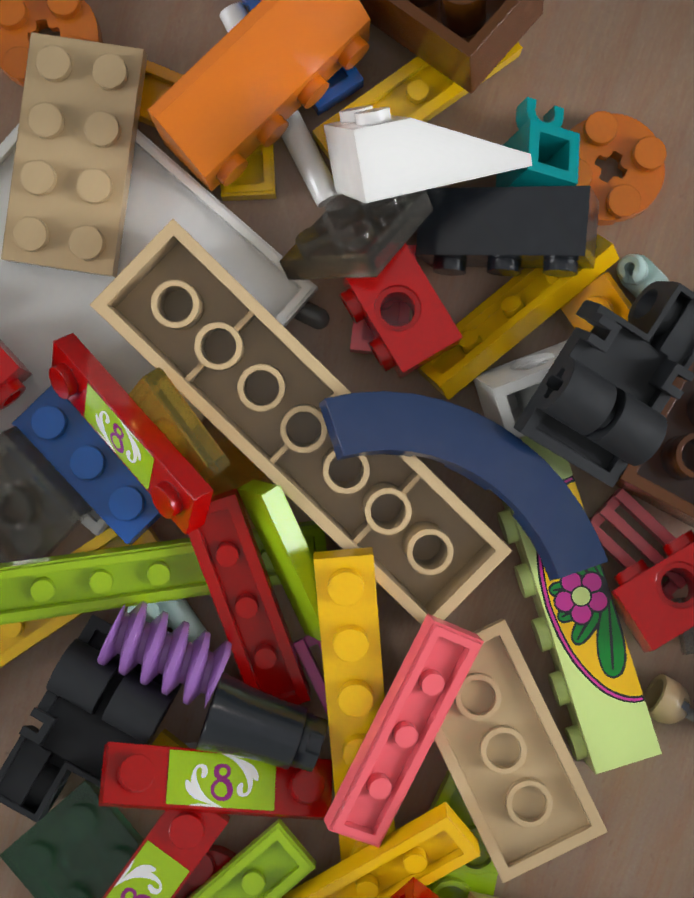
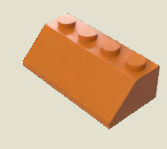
[147,0,371,192]

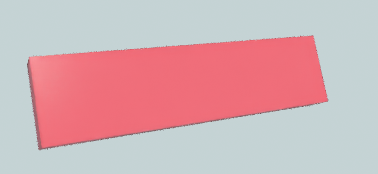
[324,613,484,848]

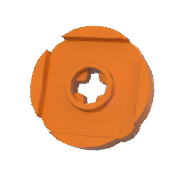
[0,0,103,87]
[570,111,667,226]

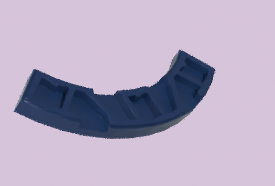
[319,391,608,581]

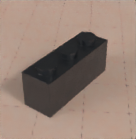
[415,186,599,277]

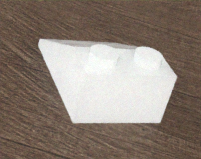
[324,105,532,203]

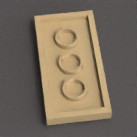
[1,32,148,278]
[434,618,608,883]

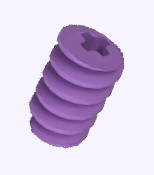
[97,601,232,709]

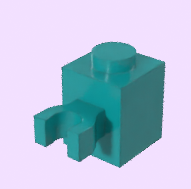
[496,97,580,187]

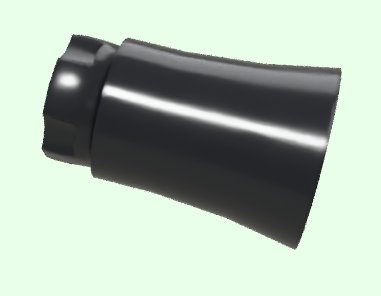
[196,671,328,772]

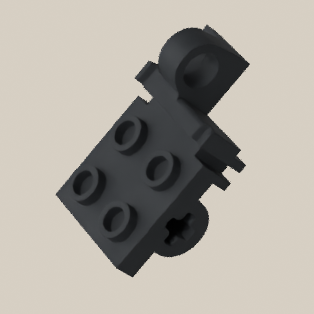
[513,281,694,488]
[0,614,183,823]

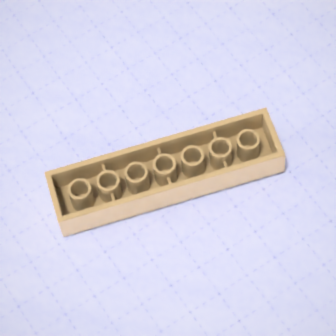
[90,219,512,625]

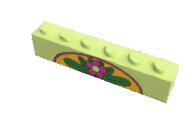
[490,436,662,774]

